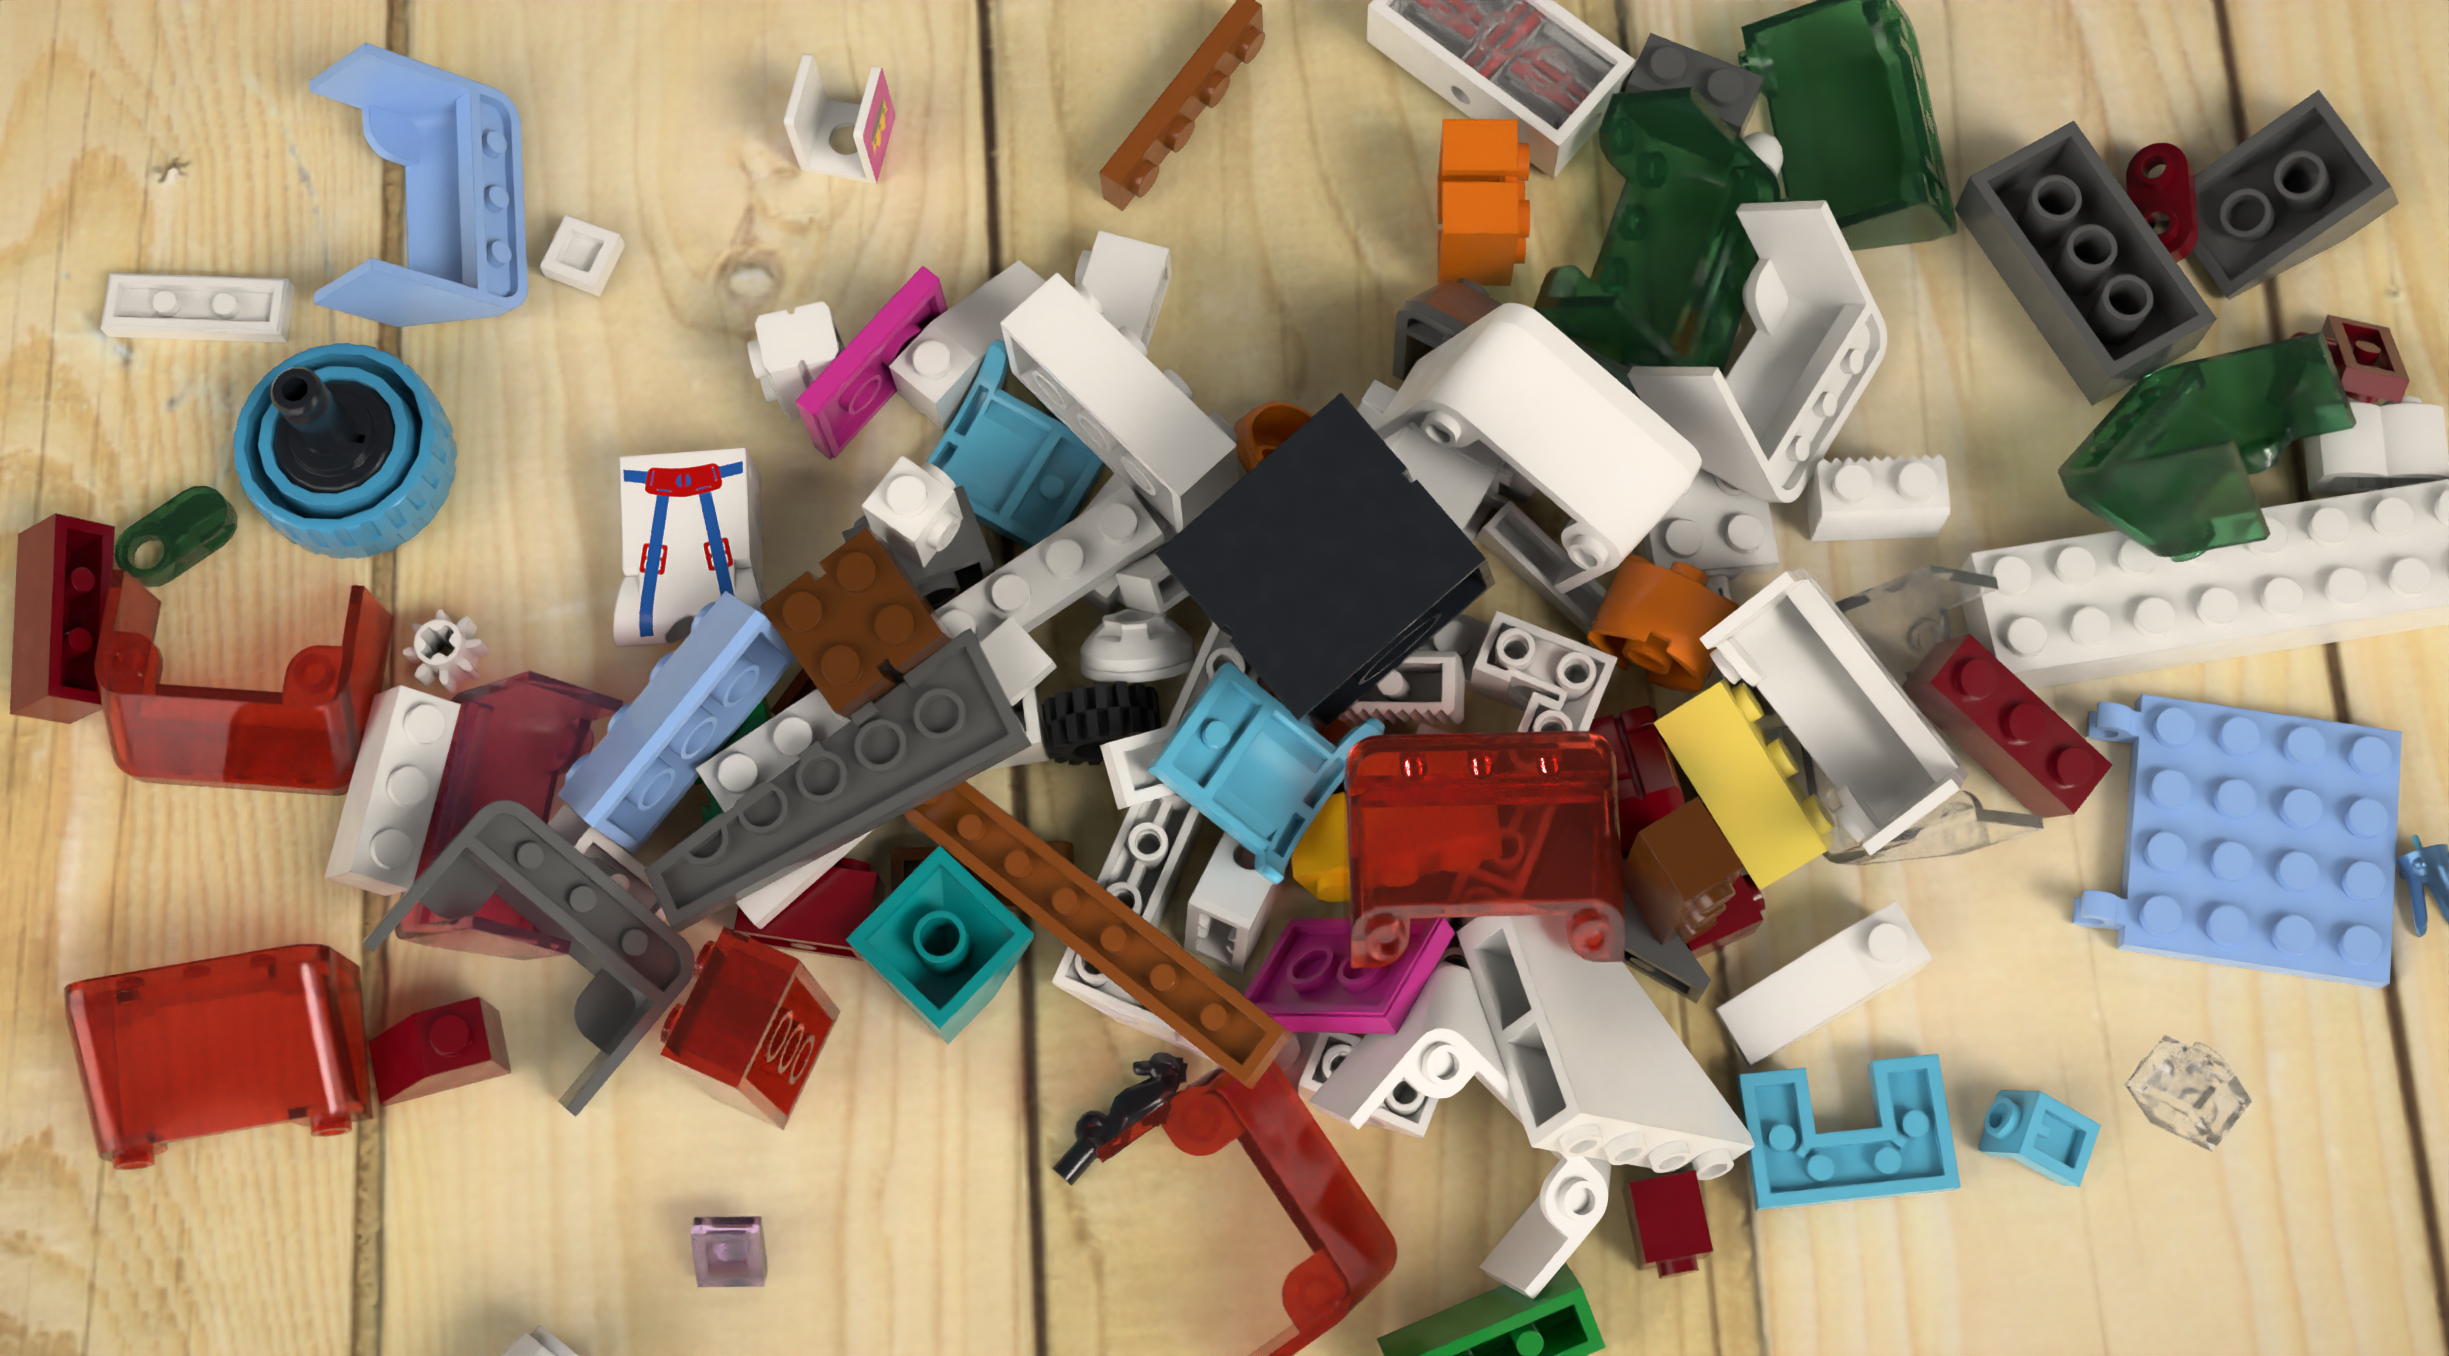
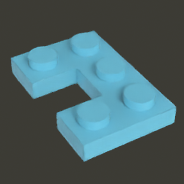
[1736,1054,1961,1211]

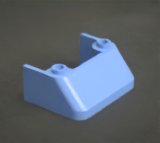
[309,42,528,327]

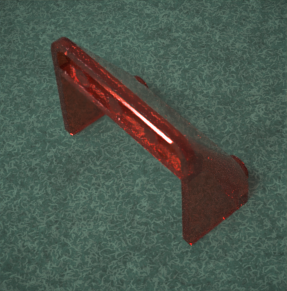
[1343,731,1625,968]

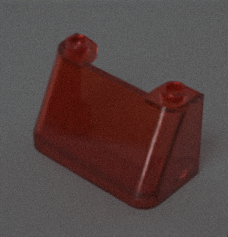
[63,944,373,1170]

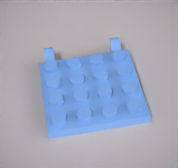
[2072,694,2402,989]

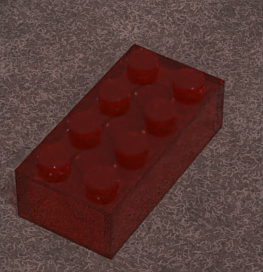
[660,927,841,1130]

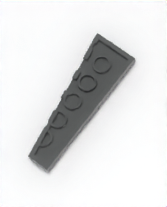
[644,628,1032,933]

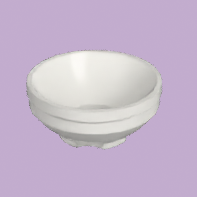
[1079,609,1196,683]

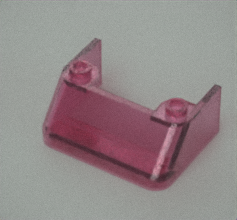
[395,671,624,961]

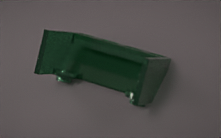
[2058,332,2357,562]

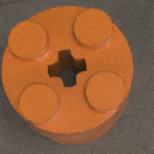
[1587,554,1739,693]

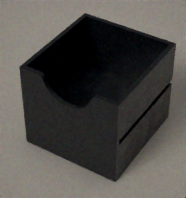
[1155,393,1495,732]

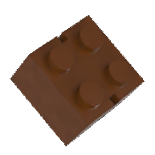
[760,527,954,720]

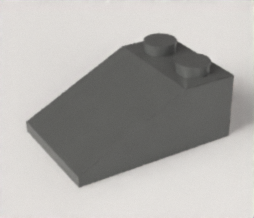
[2192,90,2399,300]

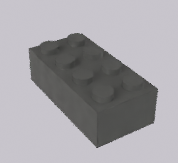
[1954,121,2217,406]

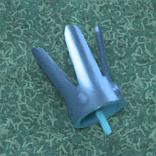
[2396,834,2449,937]

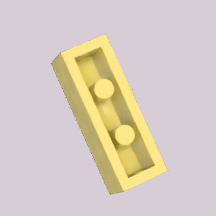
[1653,677,1835,891]

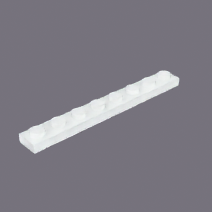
[695,485,1165,812]

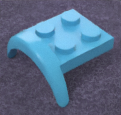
[926,339,1106,549]
[1147,662,1385,884]

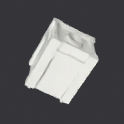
[1357,379,1513,542]

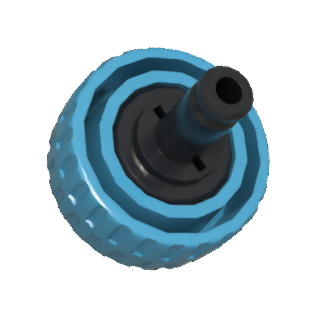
[233,343,457,559]

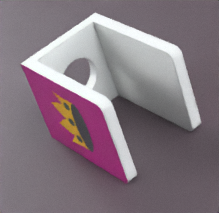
[784,53,896,184]

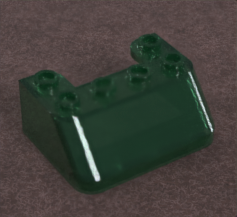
[1533,87,1781,374]

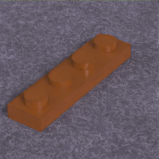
[1100,0,1265,211]

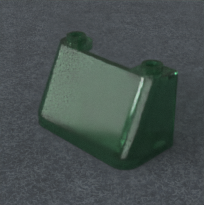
[1738,0,1957,251]

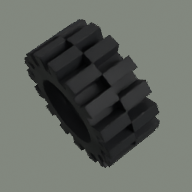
[1042,681,1161,766]

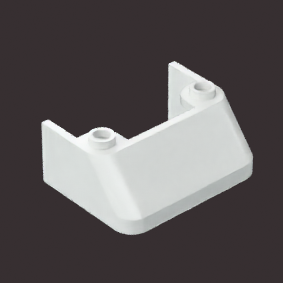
[1627,200,1887,503]
[1374,303,1702,594]
[1700,568,1968,856]
[1309,962,1611,1300]

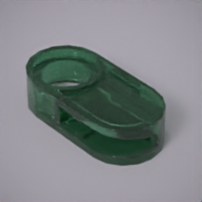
[114,486,238,587]

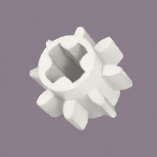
[403,610,489,693]

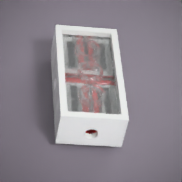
[1367,0,1636,179]

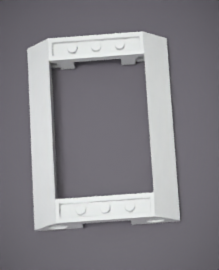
[1052,611,1618,1139]

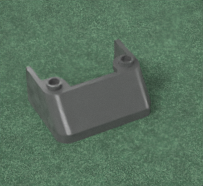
[362,800,695,1117]

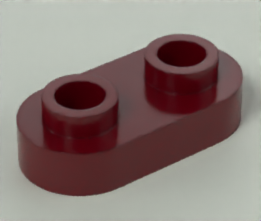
[2126,143,2198,263]

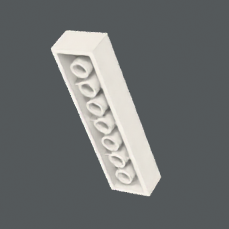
[1956,479,2449,689]

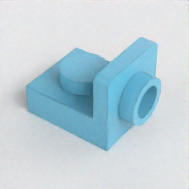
[1979,1090,2101,1187]

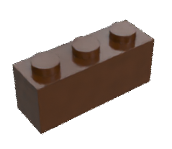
[1618,796,1744,945]

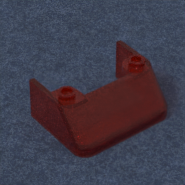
[94,569,394,796]
[1092,1060,1397,1356]

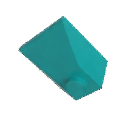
[846,845,1035,1045]

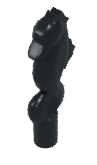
[1052,1052,1188,1186]

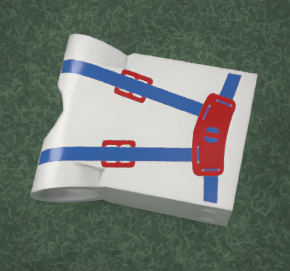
[613,448,770,647]

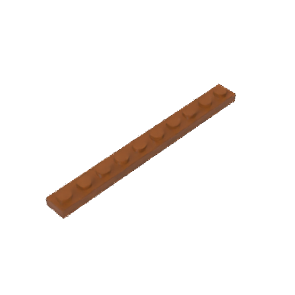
[770,668,1293,1089]

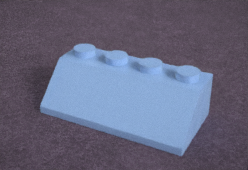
[557,591,796,855]

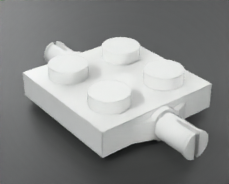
[1644,468,1779,600]

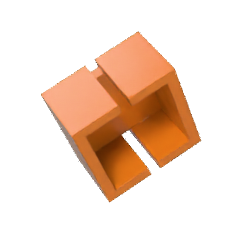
[1437,119,1530,286]

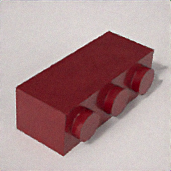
[10,513,115,724]
[1901,633,2112,819]

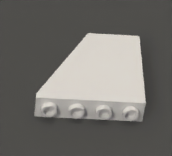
[1457,897,1755,1180]

